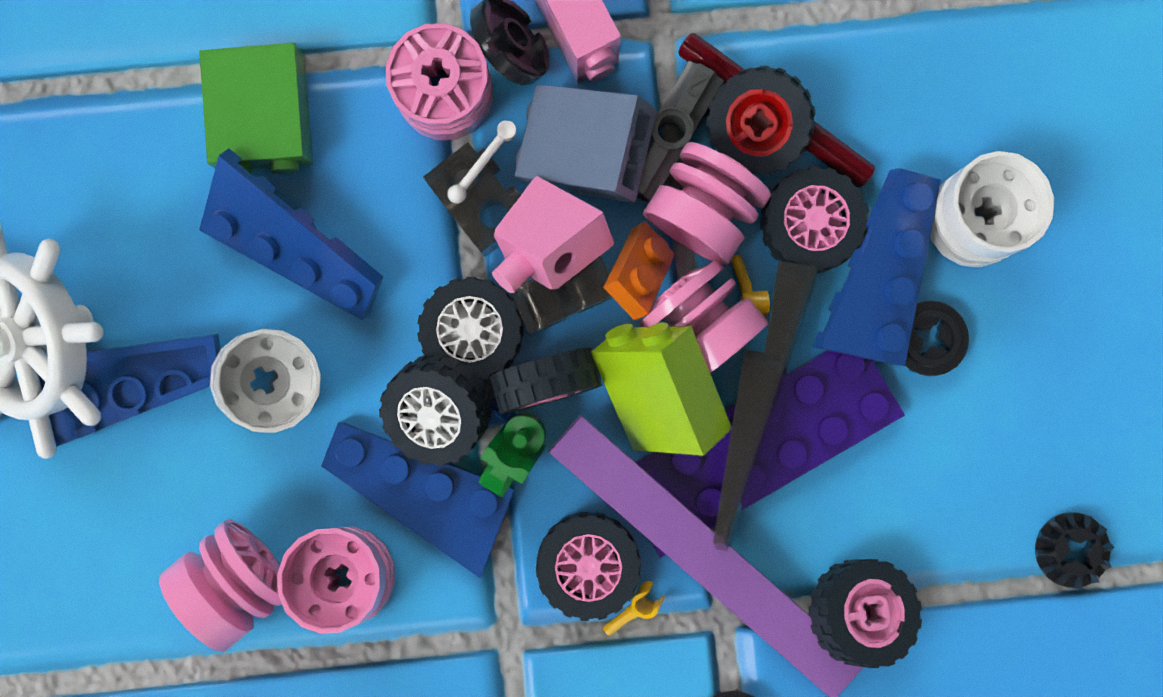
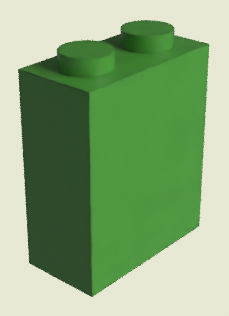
[199,43,313,175]

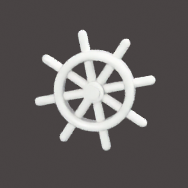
[0,223,104,459]

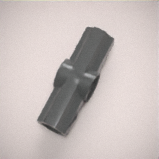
[637,61,724,203]

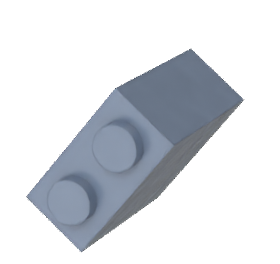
[514,84,657,203]

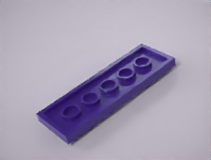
[635,350,905,558]

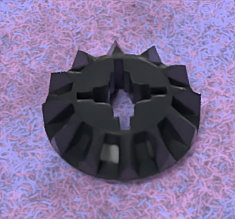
[905,301,969,376]
[1035,512,1115,589]

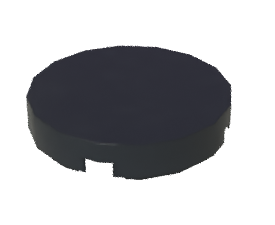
[470,0,549,86]

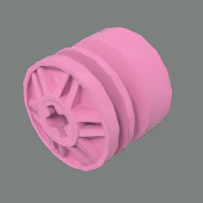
[386,23,493,141]
[643,142,771,266]
[639,259,769,373]
[159,519,282,652]
[277,526,395,634]

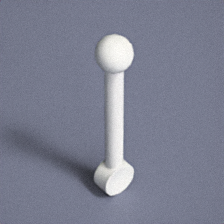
[447,120,516,203]

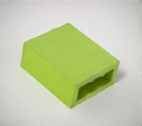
[591,323,732,456]

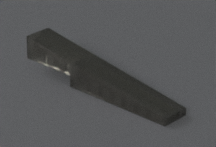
[713,262,817,551]

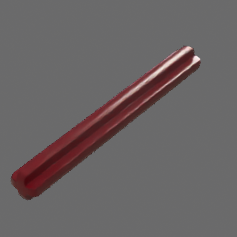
[678,33,876,188]

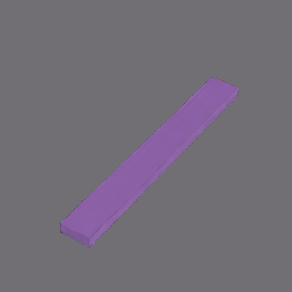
[549,414,864,697]

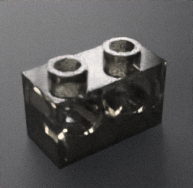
[423,142,521,257]
[511,256,613,336]

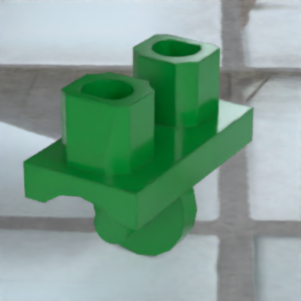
[478,413,546,497]

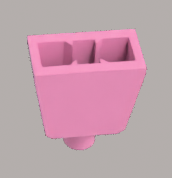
[492,176,614,293]

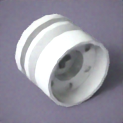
[930,151,1054,268]
[210,329,321,433]

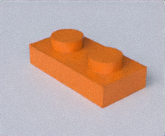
[603,221,675,321]

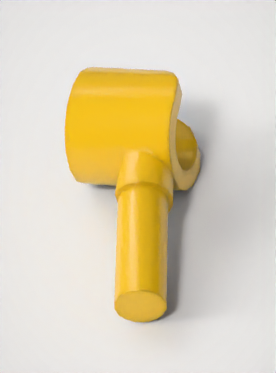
[731,254,770,317]
[603,581,665,636]

